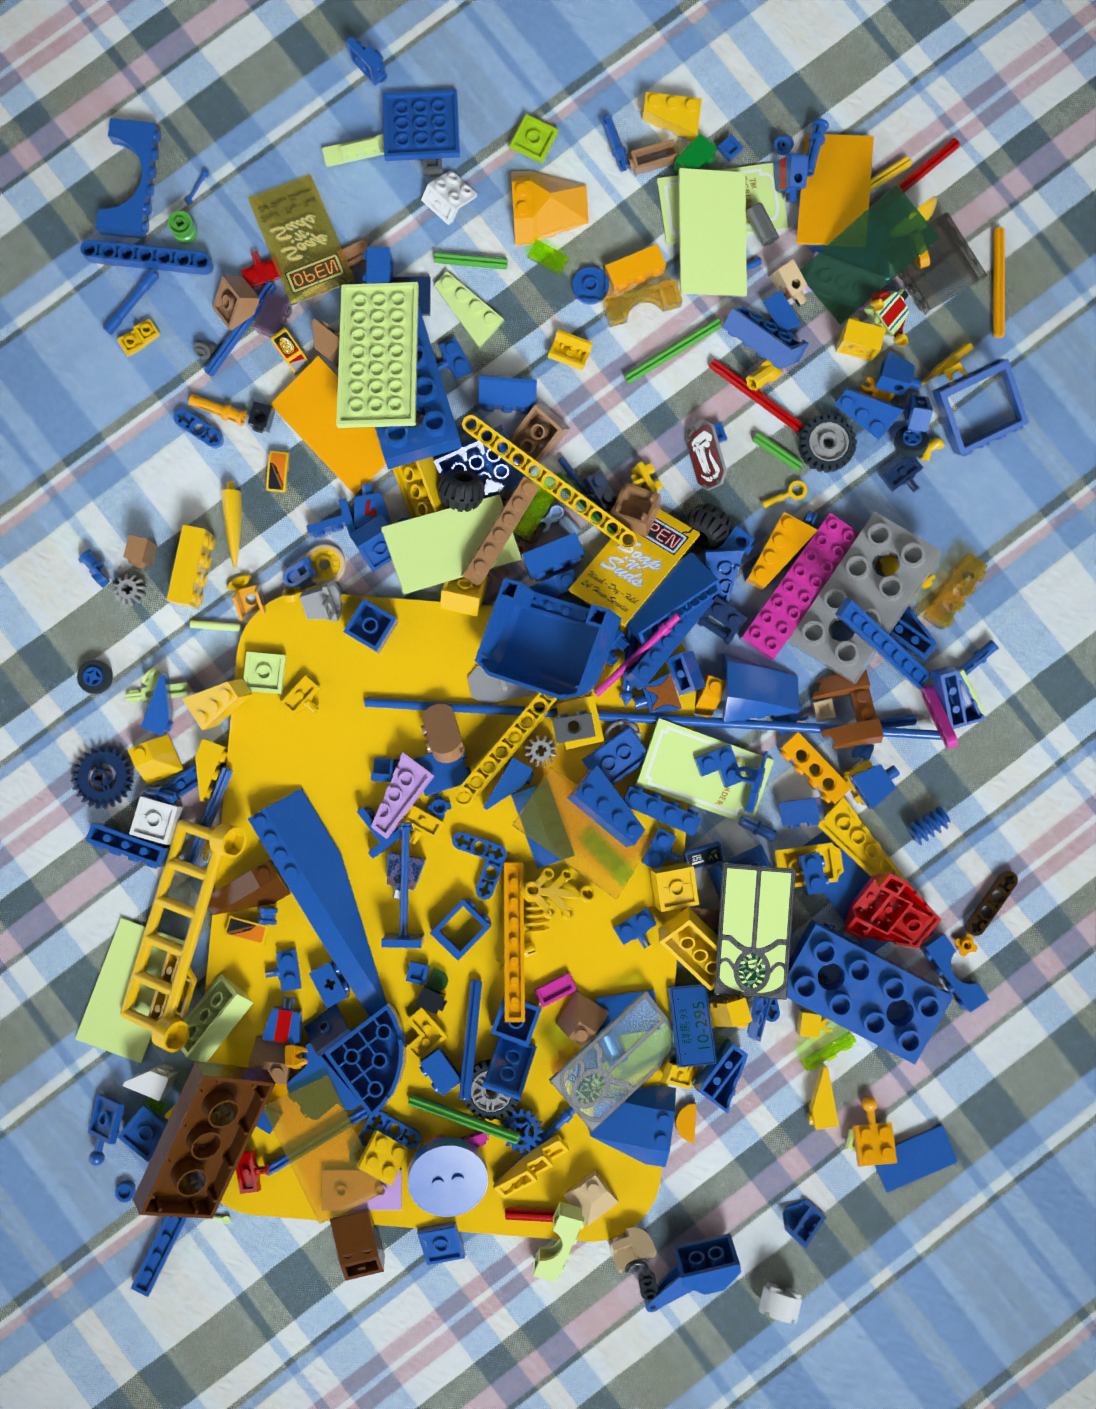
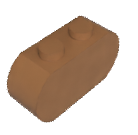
[421,704,465,763]

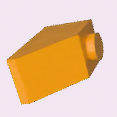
[695,675,726,717]

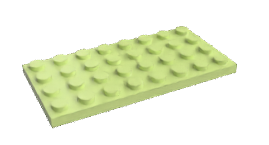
[336,282,419,428]

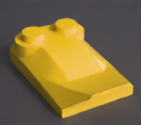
[774,843,844,887]

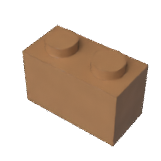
[123,535,157,569]

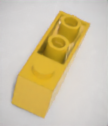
[195,739,228,802]

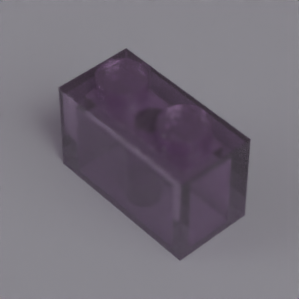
[254,292,292,337]

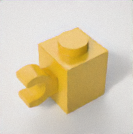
[797,1008,833,1038]

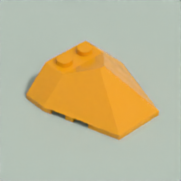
[511,170,589,245]

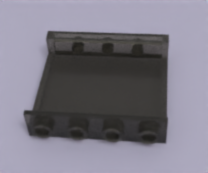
[887,212,987,315]

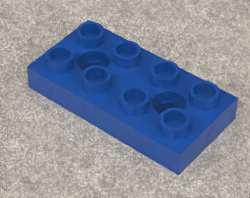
[375,306,462,470]
[787,919,953,1065]

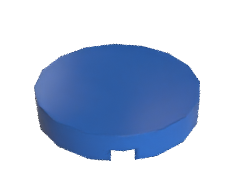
[572,266,609,305]

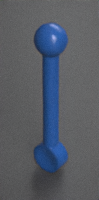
[184,170,209,205]

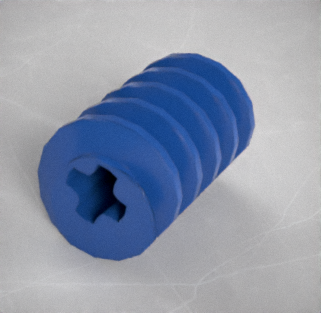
[906,806,951,846]

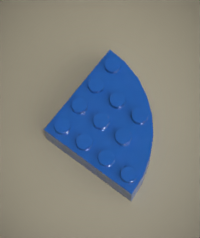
[325,1003,407,1118]

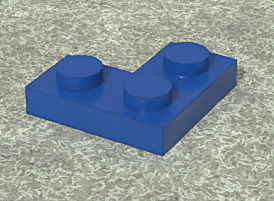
[694,745,742,788]

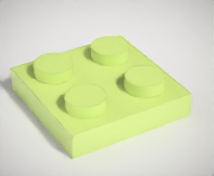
[243,652,286,694]

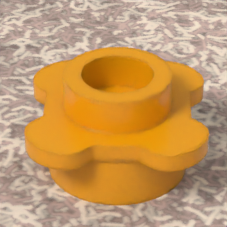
[955,934,977,956]

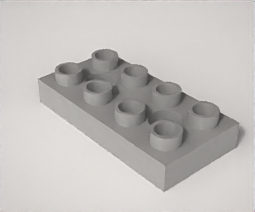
[788,512,942,684]

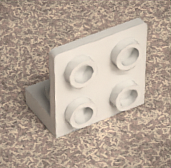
[421,170,477,225]

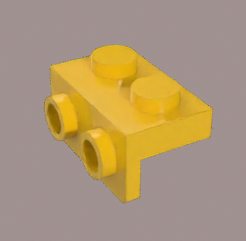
[548,330,593,371]

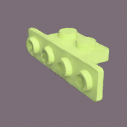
[322,134,384,167]

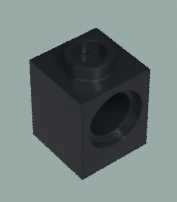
[248,401,275,433]
[415,985,447,1015]

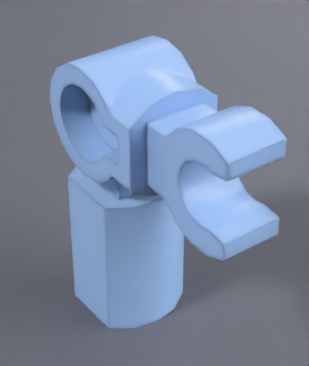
[536,505,581,535]

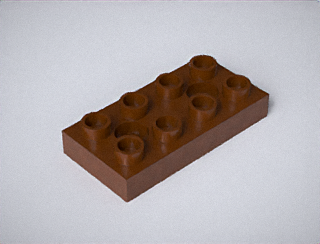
[133,1061,276,1219]

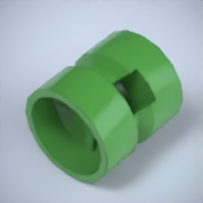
[167,211,198,244]

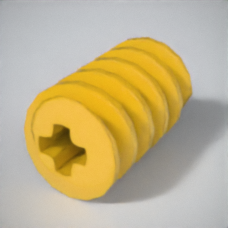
[524,892,550,934]

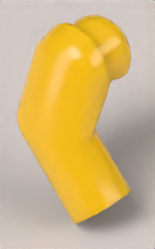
[920,437,945,462]

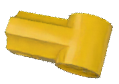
[746,360,783,391]

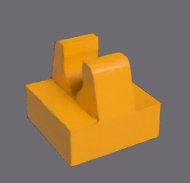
[285,1045,308,1069]

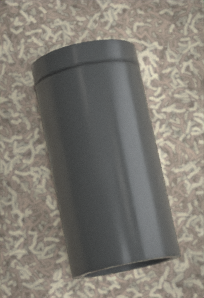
[746,203,779,247]

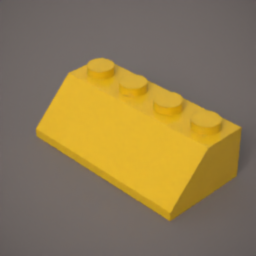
[392,457,448,519]

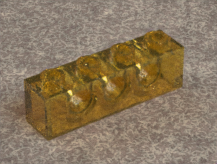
[922,553,988,630]

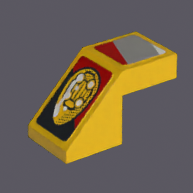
[270,328,310,376]

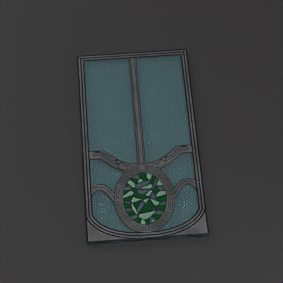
[549,991,675,1132]

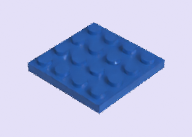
[383,89,460,161]

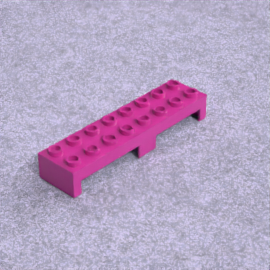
[740,513,860,661]

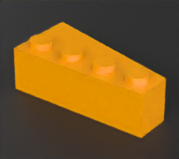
[745,512,817,591]

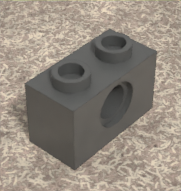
[552,710,596,744]

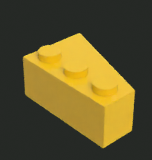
[642,92,702,142]
[182,679,252,730]
[709,995,752,1029]

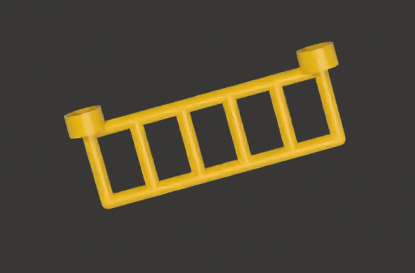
[120,819,247,1053]

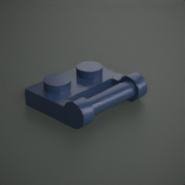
[697,595,748,645]

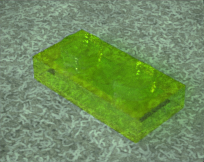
[527,240,569,276]

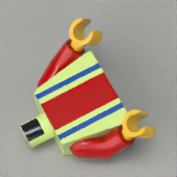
[864,289,909,347]

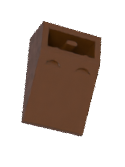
[330,1209,385,1281]

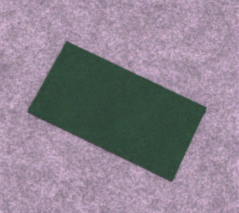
[800,184,940,325]

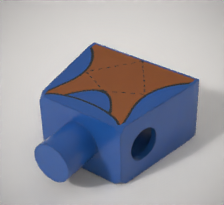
[633,673,682,714]

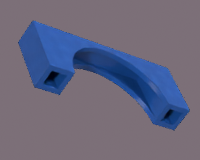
[96,118,161,239]

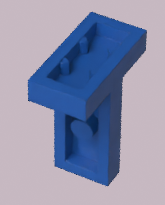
[306,498,356,540]
[357,807,402,859]

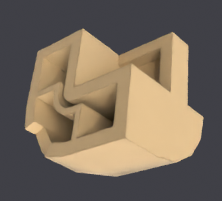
[608,1227,657,1273]

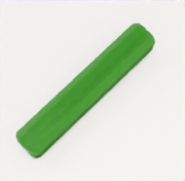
[753,432,803,471]

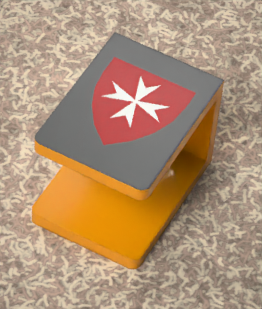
[232,584,266,621]

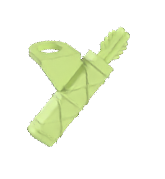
[125,667,190,703]

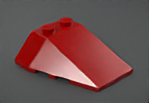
[844,871,941,948]

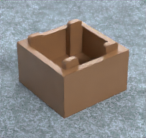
[610,482,661,537]

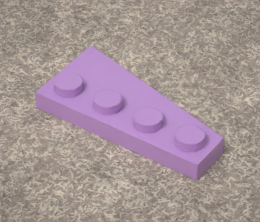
[371,752,434,839]

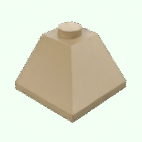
[563,1169,619,1227]

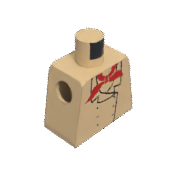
[769,259,808,307]

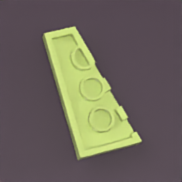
[434,271,504,349]

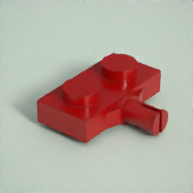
[240,251,283,288]
[236,1150,270,1194]

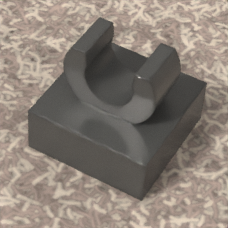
[423,158,442,177]

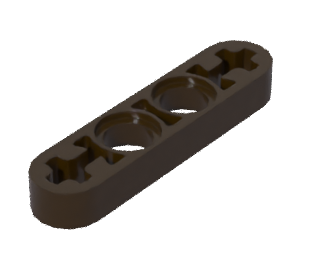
[965,871,1018,936]

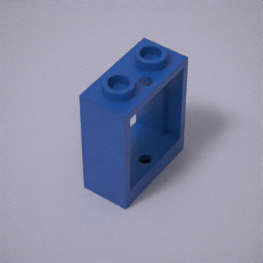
[430,898,492,960]

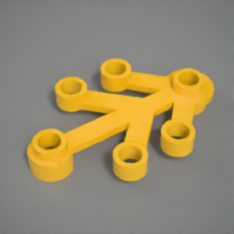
[521,868,595,920]

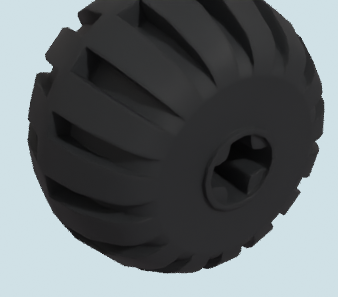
[437,469,485,512]
[685,504,731,550]

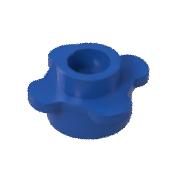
[428,796,451,819]

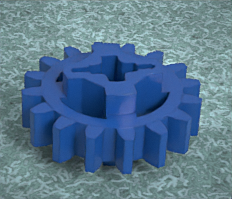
[501,1107,544,1153]

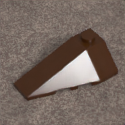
[208,860,291,915]

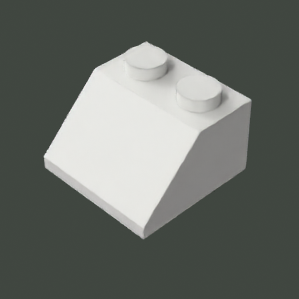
[123,1064,178,1101]

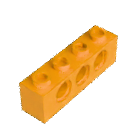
[779,732,852,804]

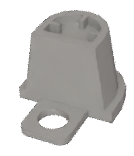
[300,580,342,622]

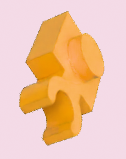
[860,377,895,402]

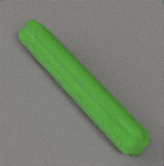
[434,252,508,270]

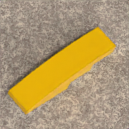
[493,1134,569,1199]

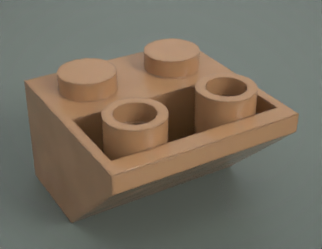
[312,318,340,367]

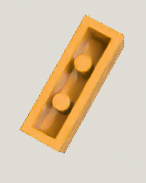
[605,244,666,292]

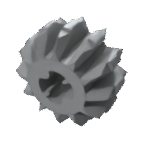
[112,574,146,607]
[525,735,557,767]

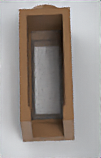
[628,139,679,176]

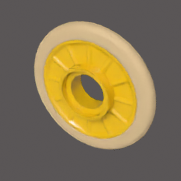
[304,544,346,585]

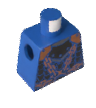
[387,852,426,899]

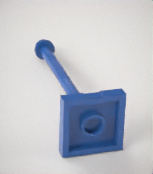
[381,822,425,948]

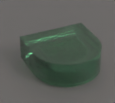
[426,967,449,991]

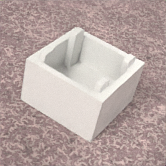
[129,796,183,845]

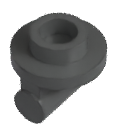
[193,339,216,359]

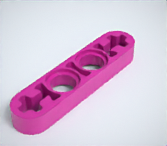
[921,685,958,749]

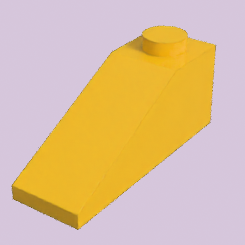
[807,1064,839,1130]

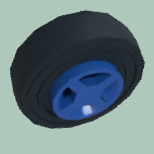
[894,426,929,457]
[77,660,113,694]

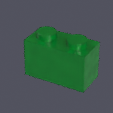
[674,133,717,173]

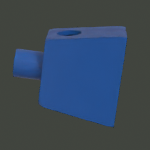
[874,351,922,396]
[848,764,900,809]

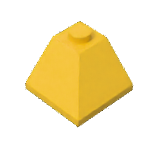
[128,735,184,785]

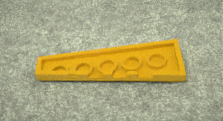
[816,797,909,883]

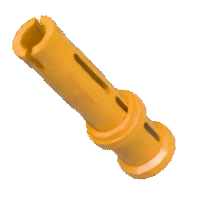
[188,394,247,427]

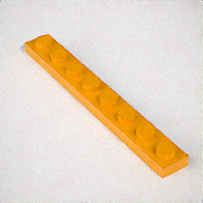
[503,863,525,1022]

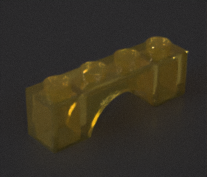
[603,279,683,328]

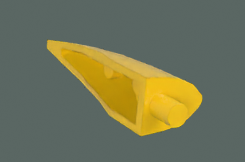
[222,481,242,567]

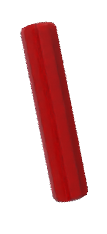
[505,1207,556,1222]

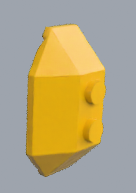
[148,952,197,1021]

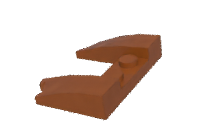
[813,669,884,749]

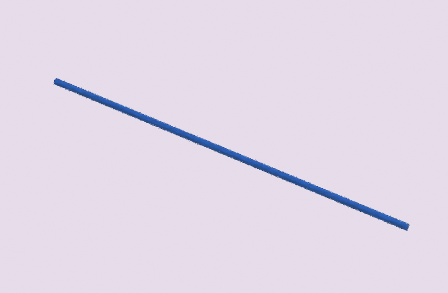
[365,697,942,740]

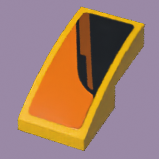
[266,450,290,492]
[224,916,270,945]

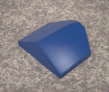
[782,1199,826,1248]

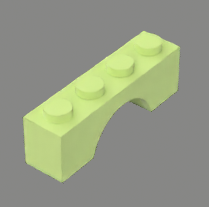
[533,1202,585,1282]

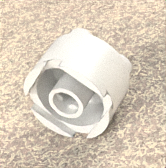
[758,1282,802,1324]

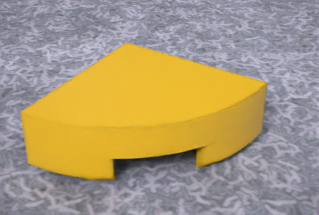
[226,575,251,591]

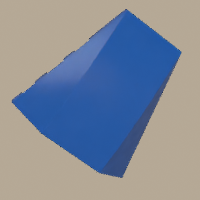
[722,653,799,724]

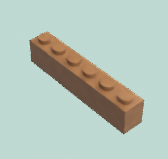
[462,477,540,586]

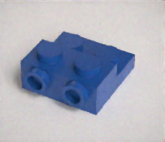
[346,36,388,86]

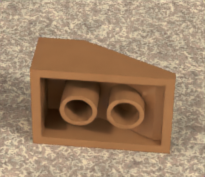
[509,403,570,473]

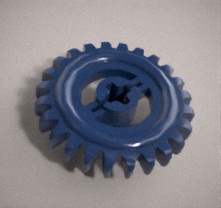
[70,746,135,809]

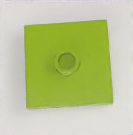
[509,114,559,164]

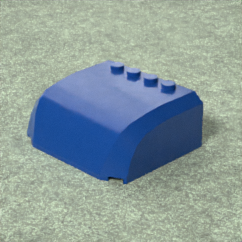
[474,577,622,699]

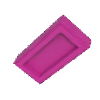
[534,972,577,1008]

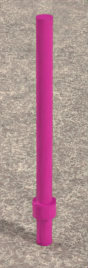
[594,613,681,697]

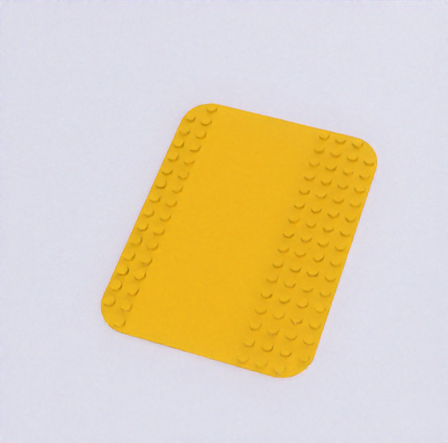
[205,592,696,1242]

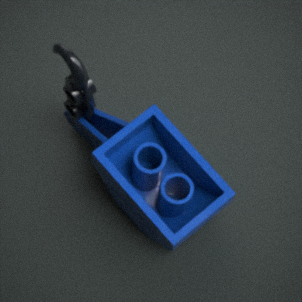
[625,1233,741,1312]

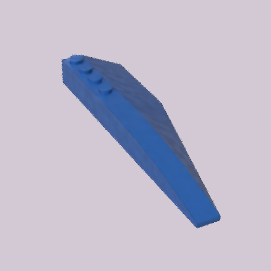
[248,788,387,1017]

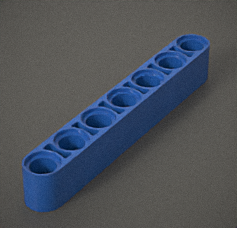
[80,240,214,275]

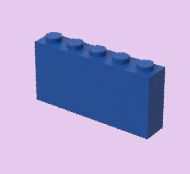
[626,553,722,644]

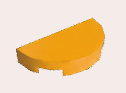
[675,1102,696,1143]

